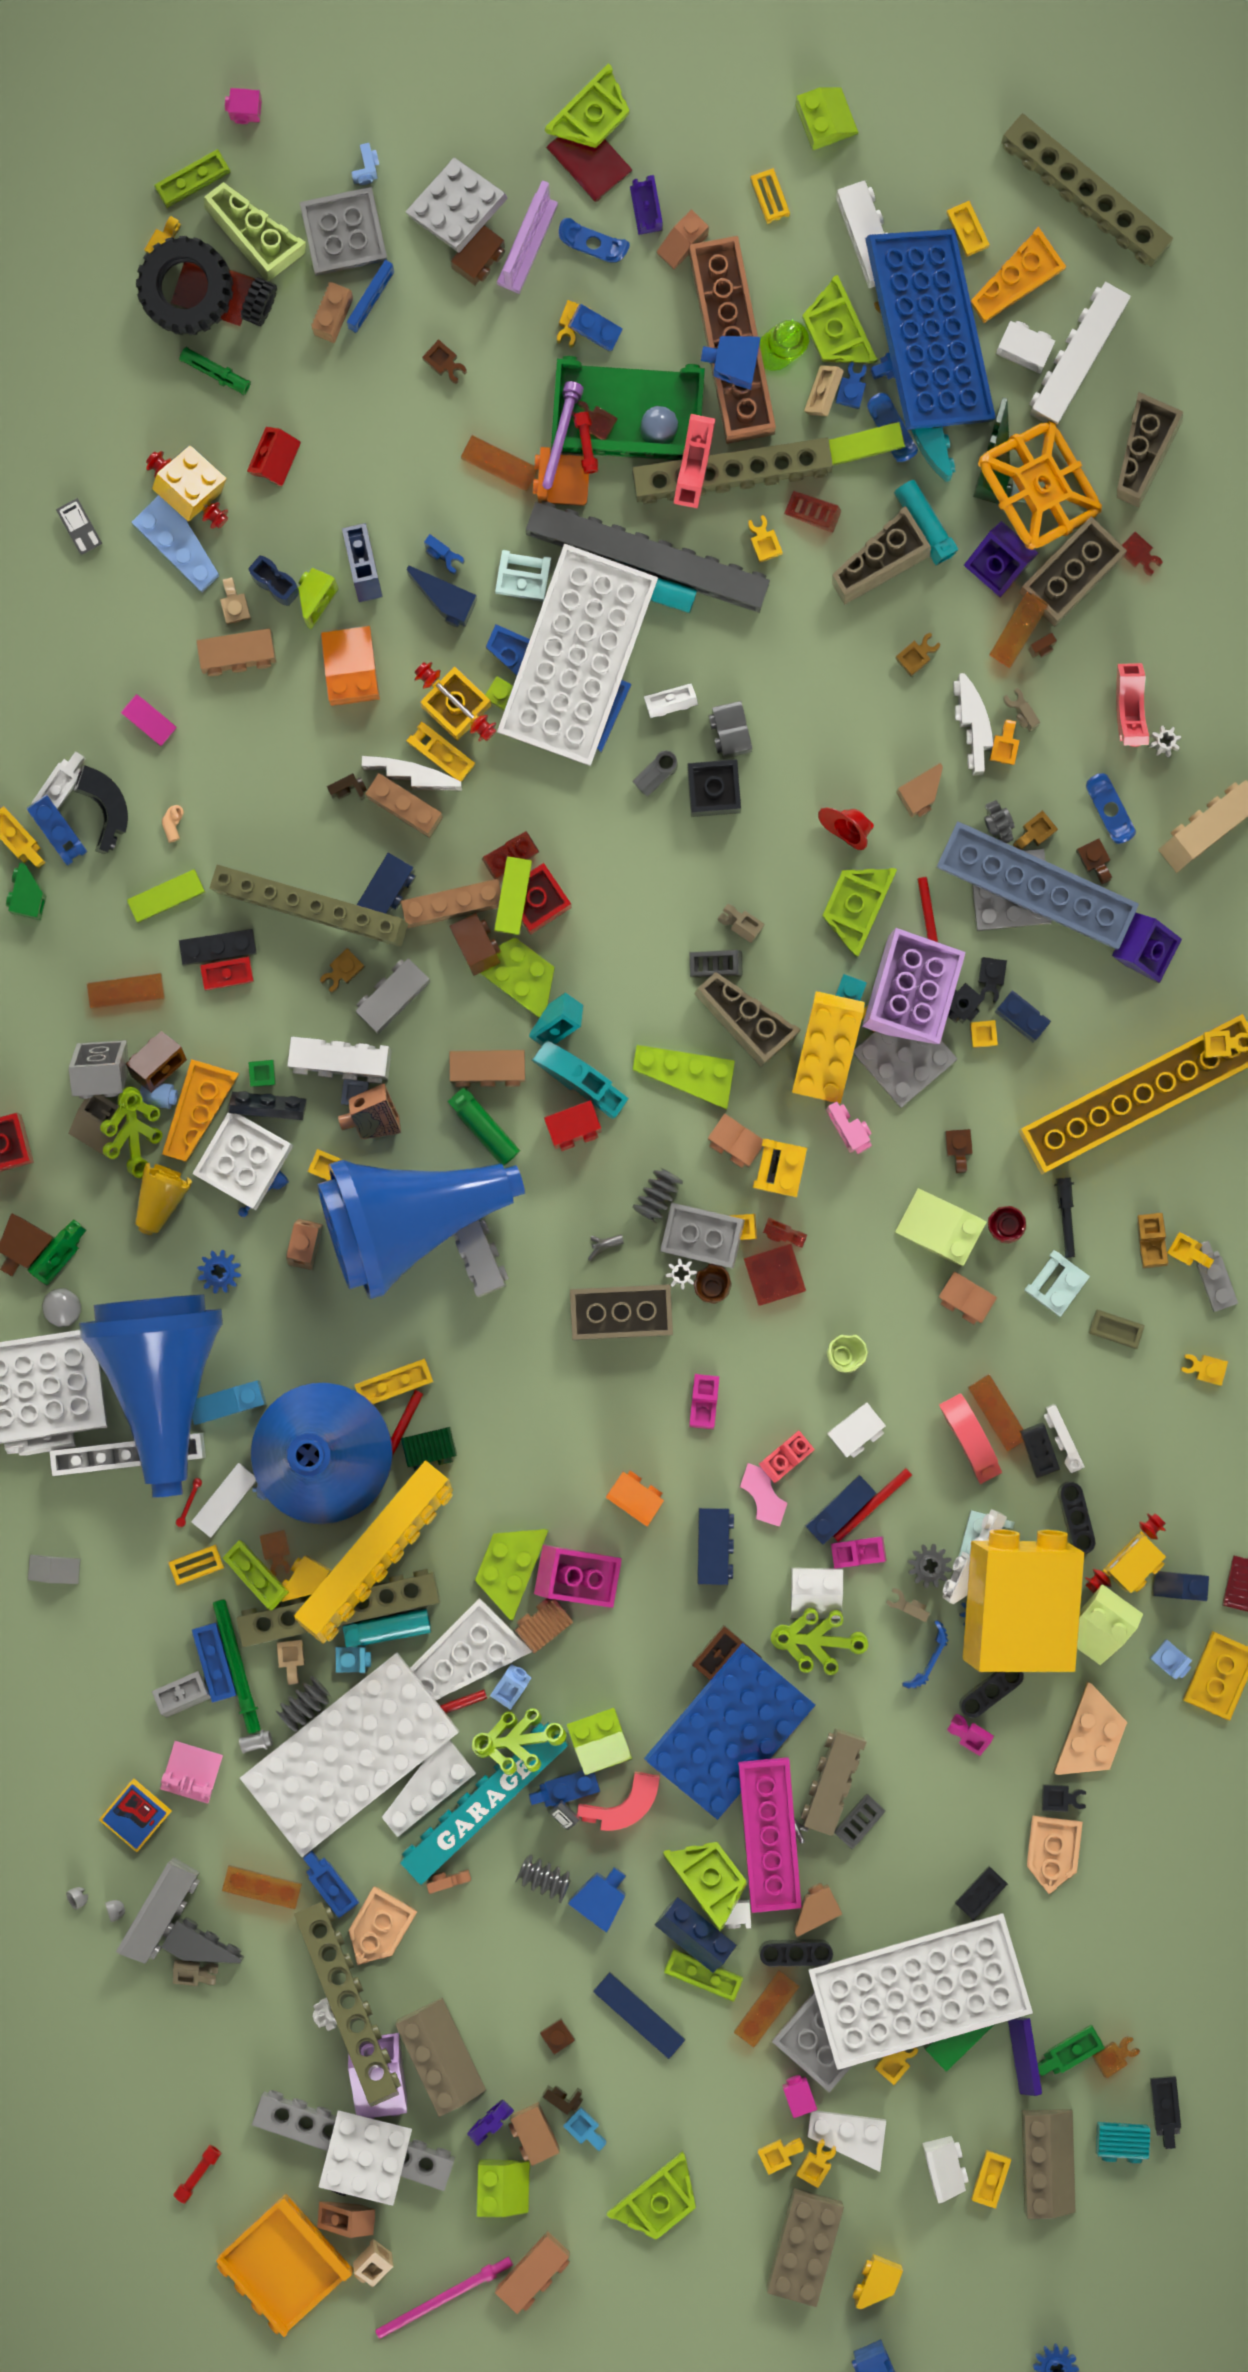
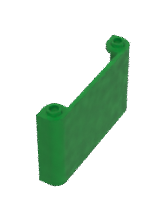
[551,356,705,461]

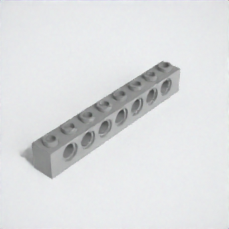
[252,2090,455,2191]

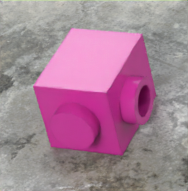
[225,88,262,124]

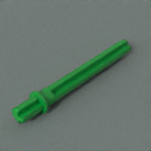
[213,1599,261,1734]

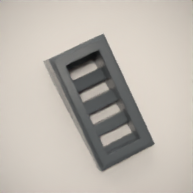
[689,950,743,977]
[834,1794,885,1849]

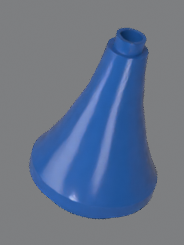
[317,1160,525,1299]
[79,1294,223,1497]
[251,1383,393,1524]

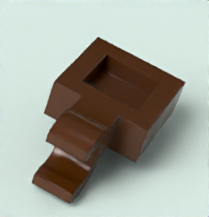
[1076,838,1112,884]
[945,1129,973,1173]

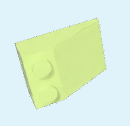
[895,1188,986,1267]
[1077,1584,1143,1665]

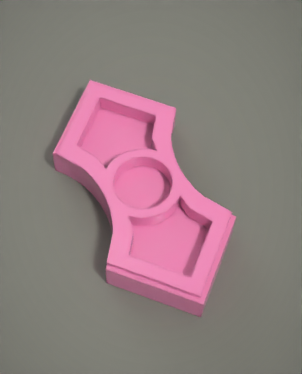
[740,1463,787,1527]

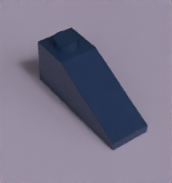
[342,523,383,602]
[406,565,477,627]
[805,1475,876,1545]

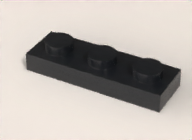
[179,929,257,966]
[229,1091,307,1120]

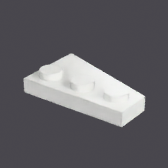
[807,2111,886,2172]

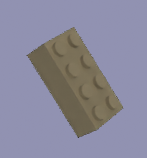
[1019,516,1127,627]
[570,1284,673,1340]
[766,2188,844,2307]

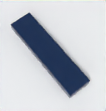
[593,1972,685,2059]

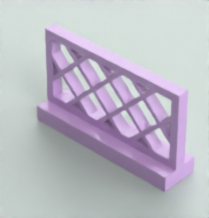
[497,180,558,294]

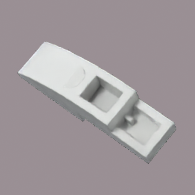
[953,673,993,776]
[943,1509,1007,1604]

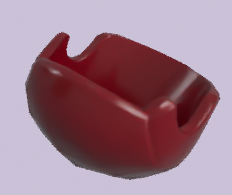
[988,1206,1026,1244]

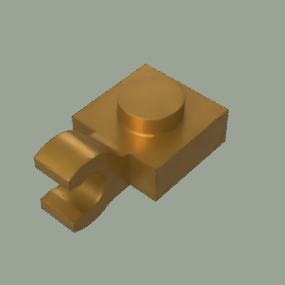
[1013,810,1058,850]

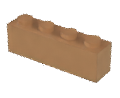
[401,879,501,929]

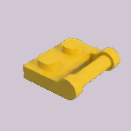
[753,1139,807,1198]

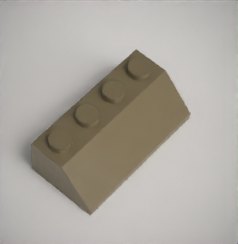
[395,1997,486,2117]
[1022,2109,1076,2219]

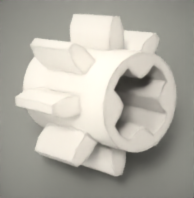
[1149,726,1181,757]
[666,1258,697,1290]
[312,1997,337,2031]

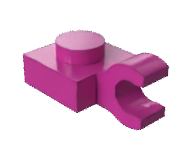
[947,1714,994,1756]

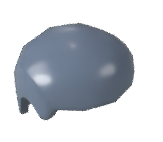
[640,406,678,444]

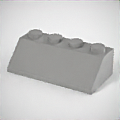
[116,1857,200,1963]

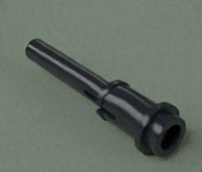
[1054,1177,1075,1258]

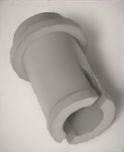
[239,1730,273,1754]

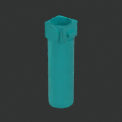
[894,480,959,566]
[650,575,697,613]
[342,1608,431,1648]

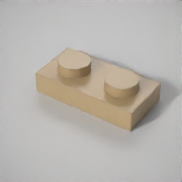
[804,365,844,417]

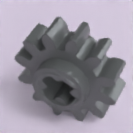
[984,800,1015,843]
[908,1544,952,1588]

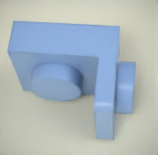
[1150,1639,1192,1679]
[490,1664,531,1710]

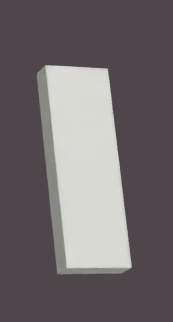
[191,1463,256,1538]

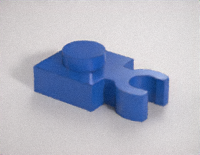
[836,362,867,409]

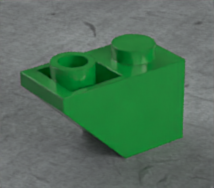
[6,863,47,920]

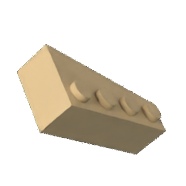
[1158,780,1248,873]

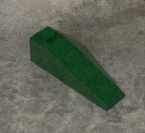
[973,397,1013,504]

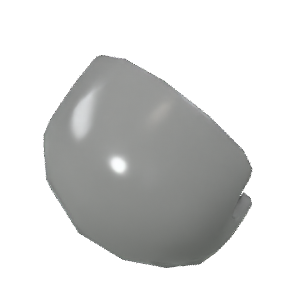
[42,1288,81,1327]

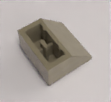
[68,1095,126,1159]

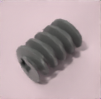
[632,1167,683,1223]
[276,1676,331,1732]
[515,1854,571,1903]

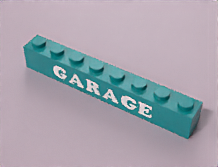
[400,1722,569,1885]

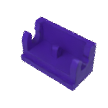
[630,175,663,235]

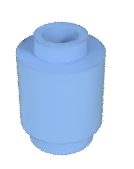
[140,1083,178,1109]

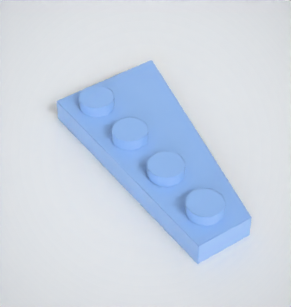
[132,495,219,593]

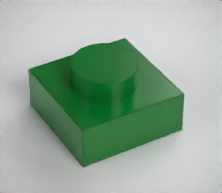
[248,1060,276,1087]

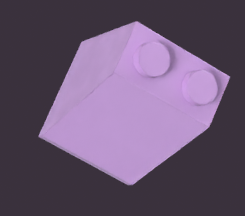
[348,2033,407,2119]

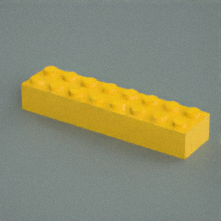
[294,1460,453,1644]

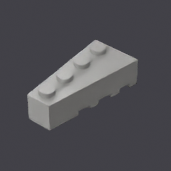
[453,1219,509,1297]

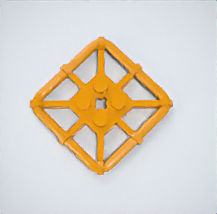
[978,421,1102,550]

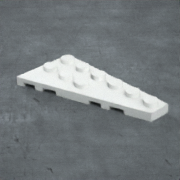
[410,1598,532,1701]

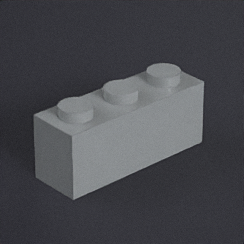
[356,958,431,1034]

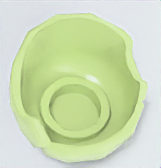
[827,1335,868,1372]

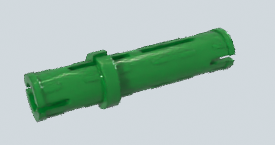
[179,346,251,395]

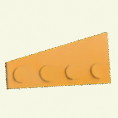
[162,1059,240,1162]

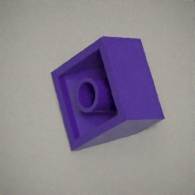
[964,521,1038,598]
[1112,912,1182,983]

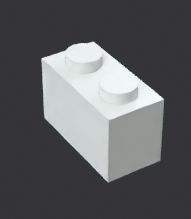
[996,321,1055,374]
[827,1402,886,1458]

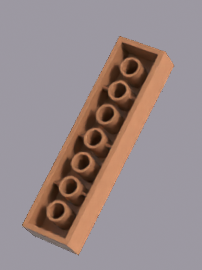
[689,236,776,444]

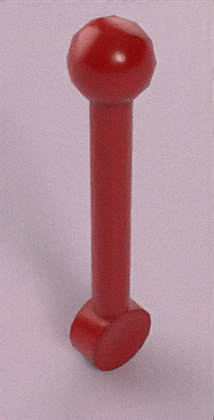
[176,1478,202,1527]

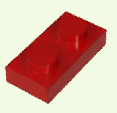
[200,957,254,991]

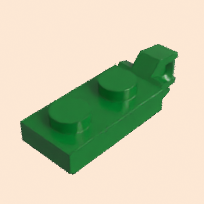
[27,1219,87,1286]
[1038,2025,1105,2076]

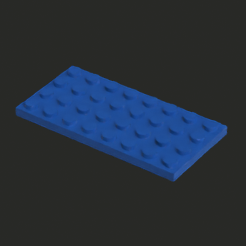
[865,229,996,430]

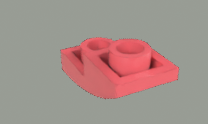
[759,1431,815,1483]

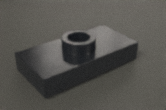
[1020,1422,1060,1478]
[955,1866,1008,1921]

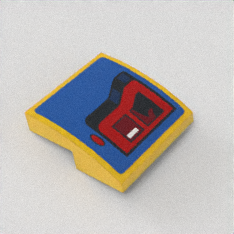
[99,1779,172,1852]

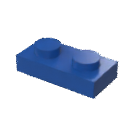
[568,304,623,351]

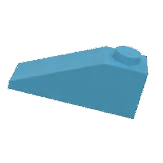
[192,1380,267,1425]

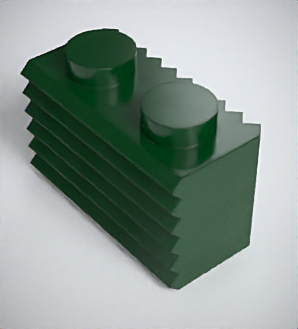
[401,1427,457,1471]

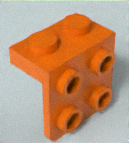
[533,447,589,506]

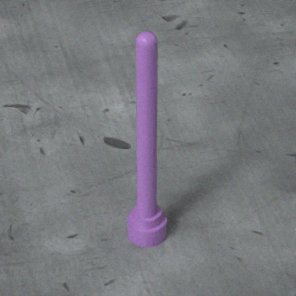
[542,381,584,489]

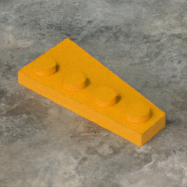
[971,226,1066,323]

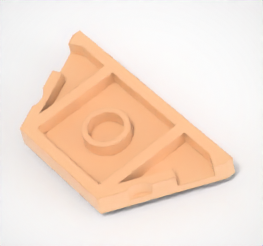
[1053,1682,1127,1775]

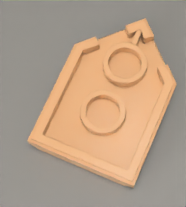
[1027,1816,1083,1894]
[348,1886,417,1965]

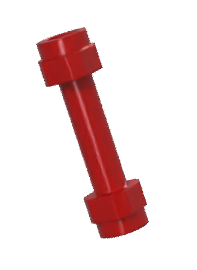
[574,412,598,474]
[173,2145,222,2204]

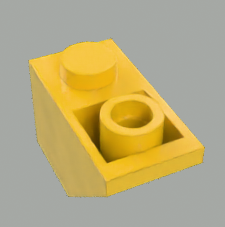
[281,1555,332,1602]
[852,2254,903,2309]

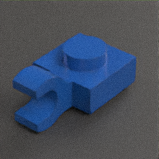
[424,534,465,574]

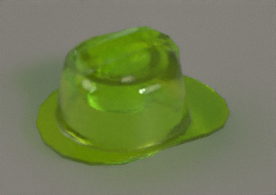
[760,320,810,371]

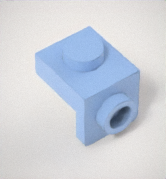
[351,143,379,185]

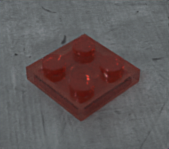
[743,1244,806,1306]

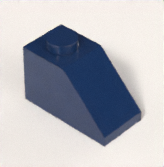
[1153,1571,1209,1601]

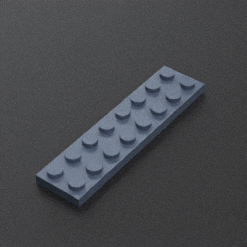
[936,821,1139,950]

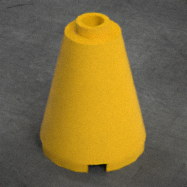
[135,1163,192,1235]

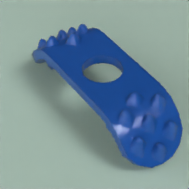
[559,218,630,263]
[867,393,918,462]
[1086,773,1136,844]
[902,1620,949,1689]

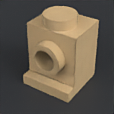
[353,2239,393,2287]

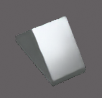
[28,1555,81,1584]

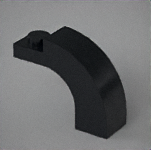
[73,765,128,854]

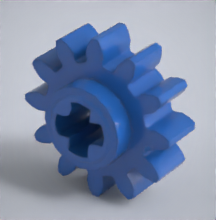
[197,1250,242,1294]
[1033,2343,1079,2372]

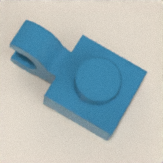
[563,2107,607,2151]

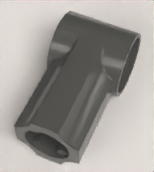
[632,750,678,797]

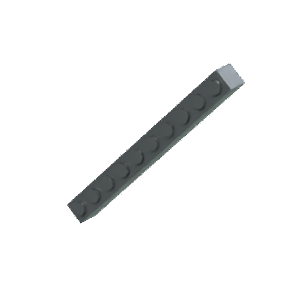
[526,501,770,613]

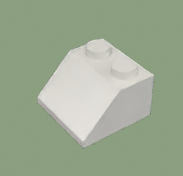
[791,1568,843,1619]
[922,2136,969,2203]

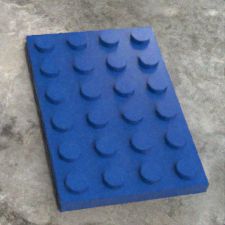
[644,1643,815,1820]

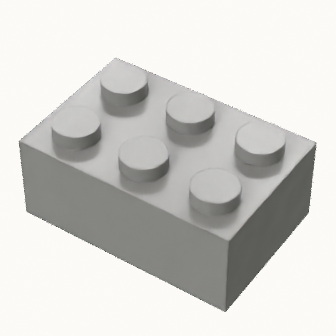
[69,1040,129,1099]

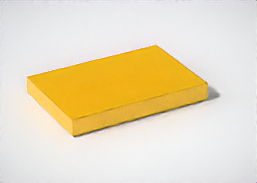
[1183,1631,1248,1721]

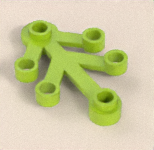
[100,1087,163,1178]
[771,1608,868,1675]
[472,1708,566,1775]

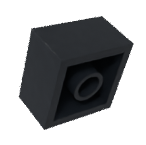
[687,759,741,817]

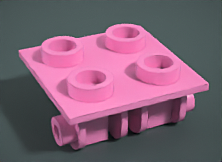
[160,1741,223,1804]

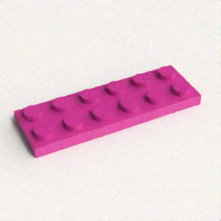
[738,1757,802,1913]

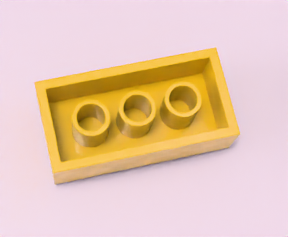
[792,991,865,1104]

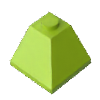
[298,568,339,630]

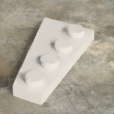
[382,1740,476,1837]

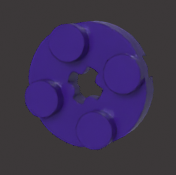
[467,2099,514,2146]

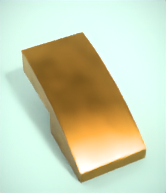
[1137,1213,1168,1268]

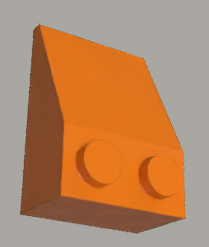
[321,626,380,706]
[606,1470,664,1526]

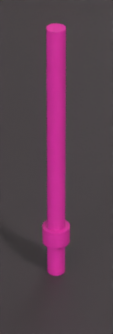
[375,2256,513,2339]

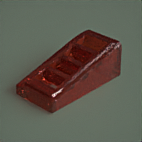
[784,491,841,533]

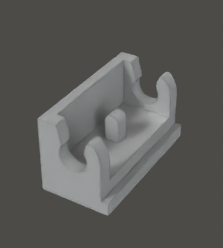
[152,1671,211,1718]

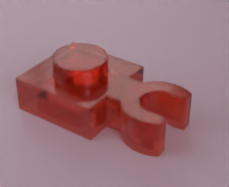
[571,401,618,440]
[1122,531,1163,576]
[763,1218,807,1248]

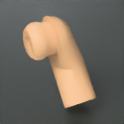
[162,805,184,843]

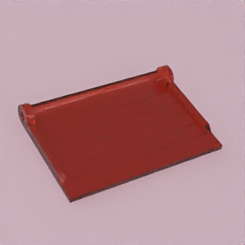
[171,262,255,327]

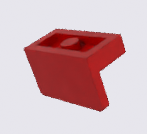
[247,427,301,486]

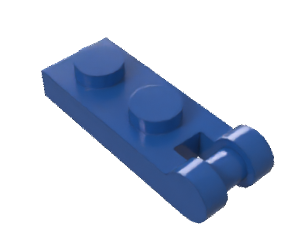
[26,794,88,866]

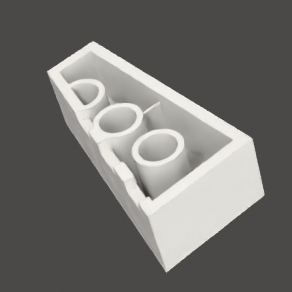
[287,1037,392,1084]

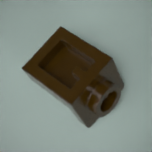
[327,773,367,800]
[542,2085,583,2115]

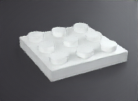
[193,1112,294,1210]
[319,2110,412,2206]

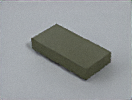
[1089,1309,1145,1349]

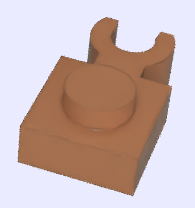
[426,1869,471,1894]

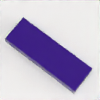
[1008,2017,1042,2096]

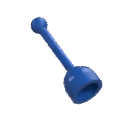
[238,1170,289,1217]

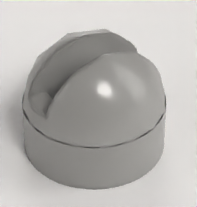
[66,1887,88,1910]
[105,1900,125,1922]

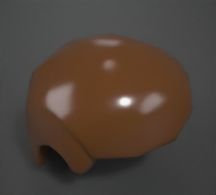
[694,1264,732,1304]

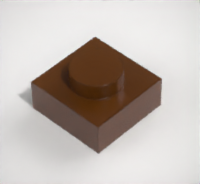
[1028,633,1057,658]
[540,2018,575,2055]

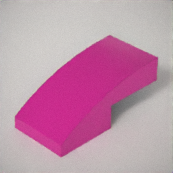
[120,694,177,746]
[689,1374,720,1430]
[831,1536,887,1569]

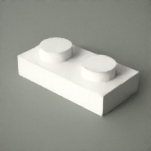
[644,684,698,718]

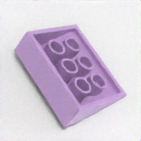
[862,928,966,1045]

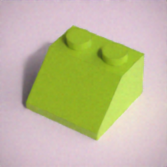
[795,87,859,151]
[566,1708,632,1776]
[477,2159,530,2217]

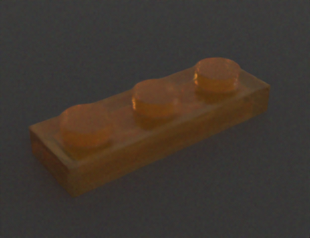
[461,435,538,491]
[989,591,1049,668]
[87,973,165,1009]
[967,1374,1024,1451]
[222,1865,302,1909]
[734,1970,799,2048]

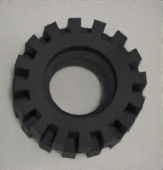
[241,277,277,327]

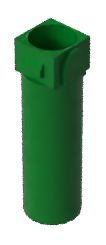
[447,1088,521,1166]

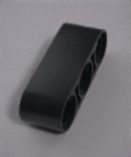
[1058,1482,1096,1554]
[959,1672,1024,1718]
[759,1939,833,1967]

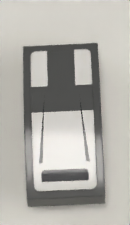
[56,498,102,555]
[548,1800,580,1830]

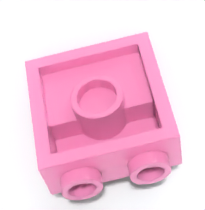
[826,1101,872,1154]

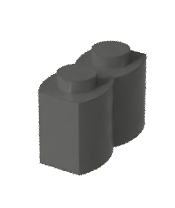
[708,701,752,759]

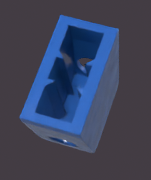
[701,336,761,390]
[568,1867,626,1933]

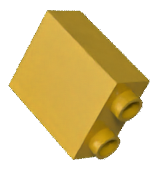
[963,1529,1084,1672]

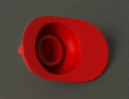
[818,807,874,850]

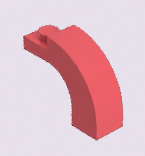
[673,414,715,509]
[1116,663,1149,747]
[939,1393,1002,1484]
[577,1771,660,1831]

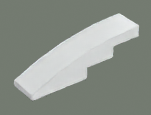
[362,756,462,791]

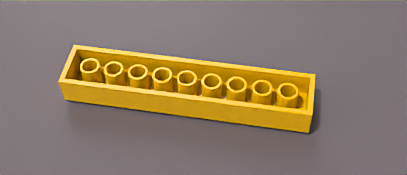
[1018,1014,1248,1175]

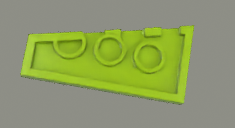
[633,1045,735,1110]

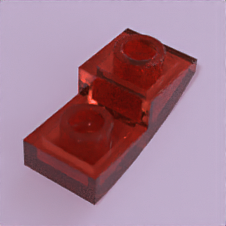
[482,831,539,879]

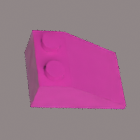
[534,1545,622,1608]

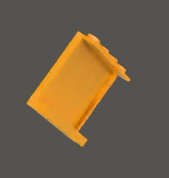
[216,2194,354,2337]

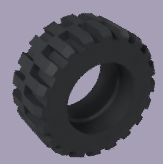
[136,236,233,335]

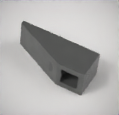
[161,1917,244,1963]

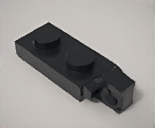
[1150,2076,1181,2149]

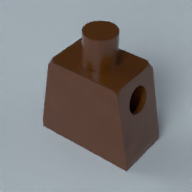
[0,1213,55,1277]

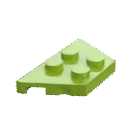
[545,63,630,148]
[802,275,877,364]
[822,868,897,957]
[467,938,555,1018]
[475,1529,549,1620]
[663,1842,747,1931]
[606,2151,696,2240]

